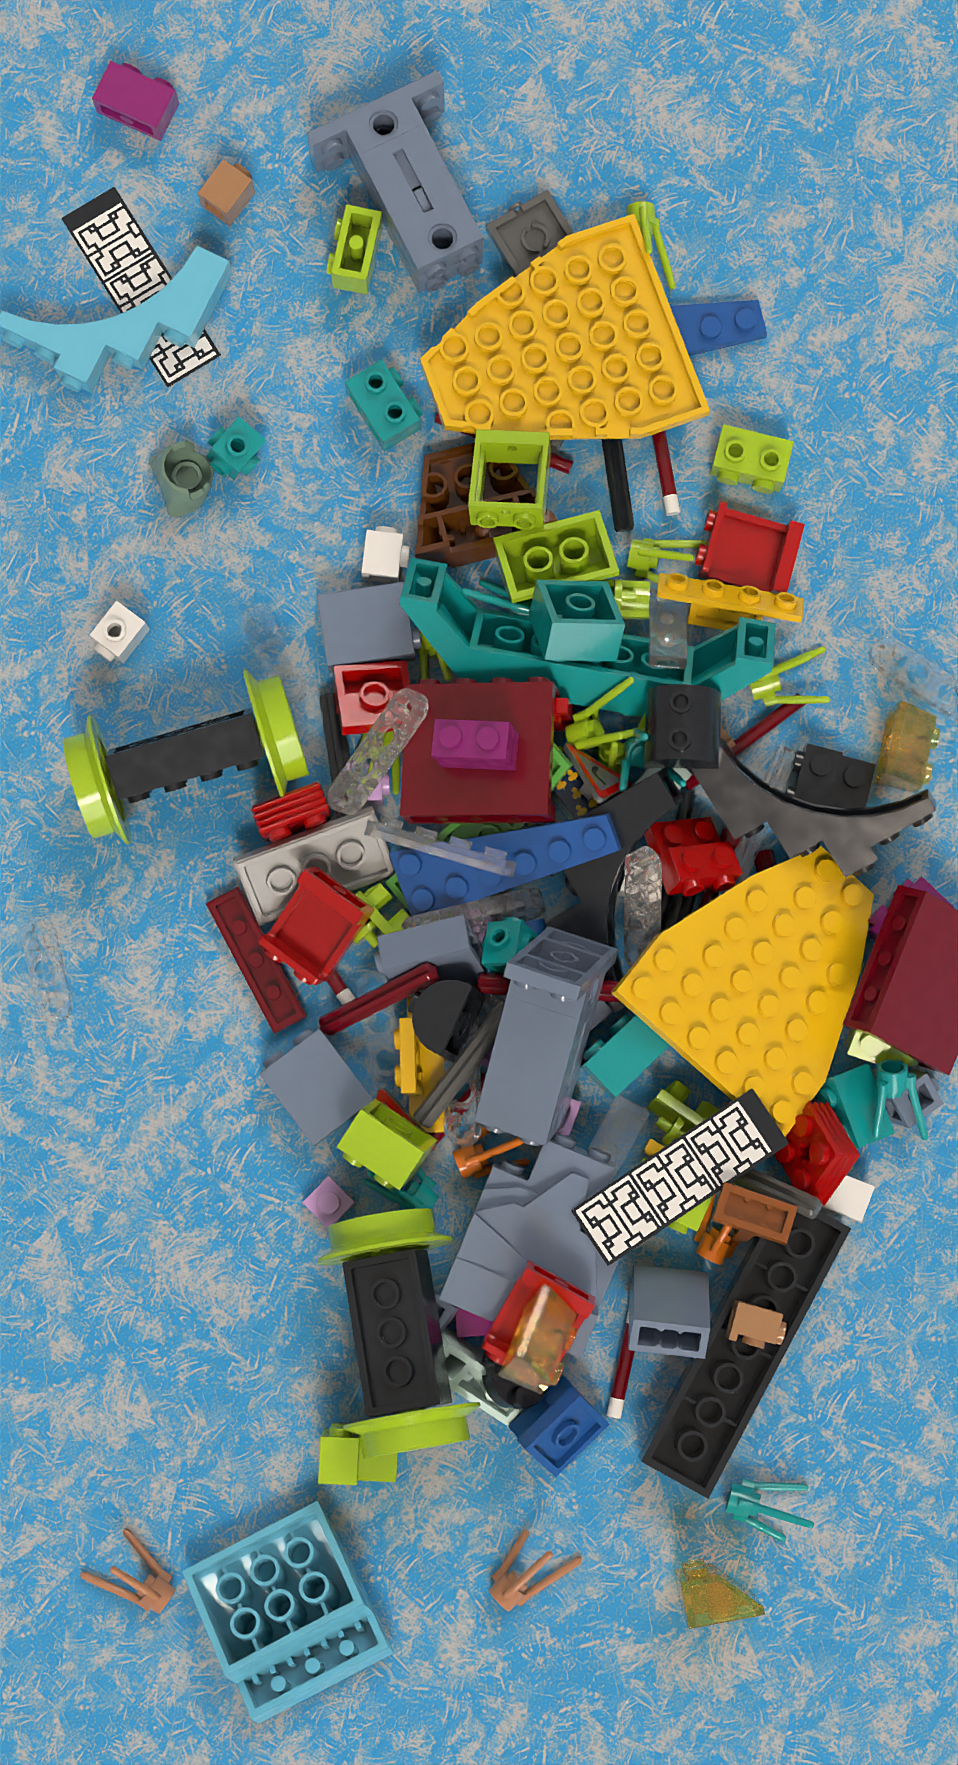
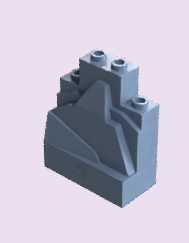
[439,1132,619,1358]

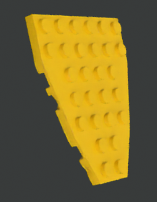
[420,214,710,440]
[611,846,874,1136]

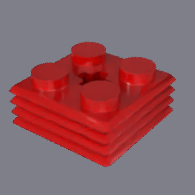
[251,782,332,843]
[775,1101,860,1206]

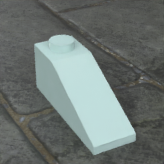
[441,1327,523,1426]

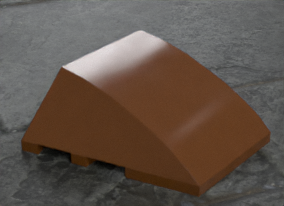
[415,442,557,568]

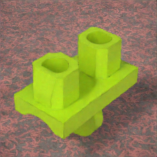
[599,579,650,620]
[354,883,415,949]
[647,1080,719,1146]

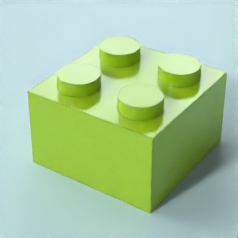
[337,1099,438,1190]

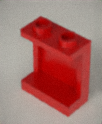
[694,501,805,594]
[258,866,375,985]
[482,1260,595,1385]

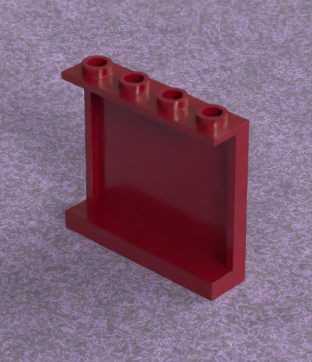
[400,677,560,824]
[842,885,958,1075]

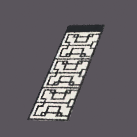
[62,187,221,387]
[571,1089,789,1266]

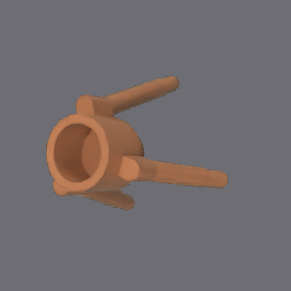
[80,1529,176,1614]
[489,1530,582,1612]

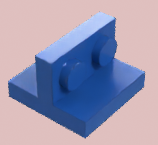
[508,1374,610,1477]

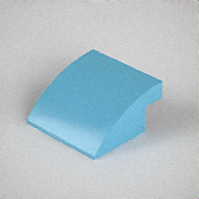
[182,1501,395,1724]

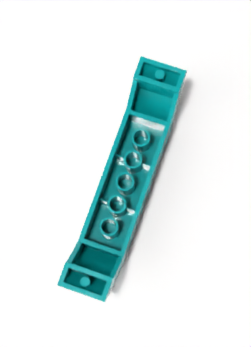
[399,558,776,717]

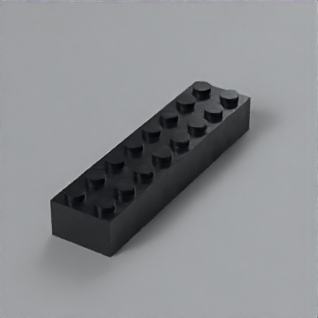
[638,1211,851,1499]

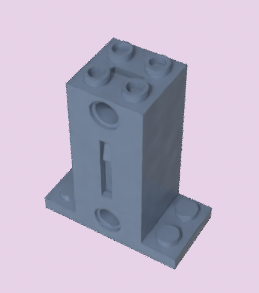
[307,70,483,293]
[474,926,619,1146]

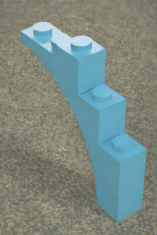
[0,246,233,393]

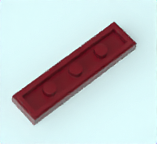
[205,887,307,1034]

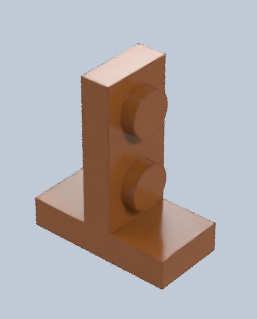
[712,1182,798,1245]

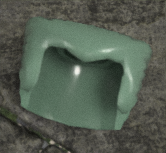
[148,440,214,517]

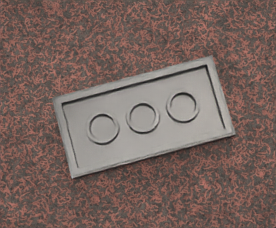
[233,806,395,926]

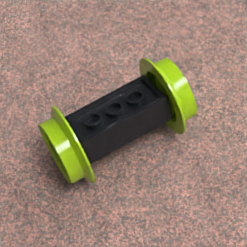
[62,669,309,845]
[317,1208,481,1458]

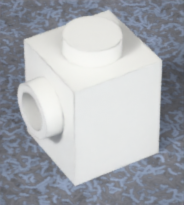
[361,526,410,584]
[90,601,150,664]

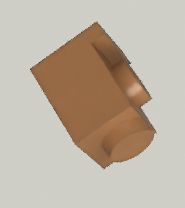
[725,1300,787,1349]

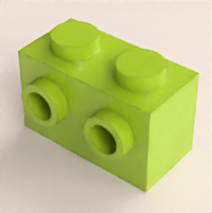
[326,204,383,295]
[710,424,794,494]

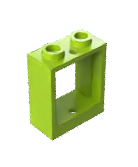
[468,429,551,530]

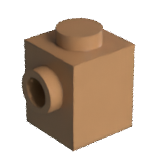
[197,159,255,226]

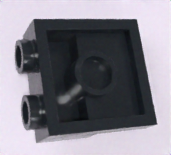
[785,743,876,808]

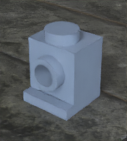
[885,1069,944,1128]

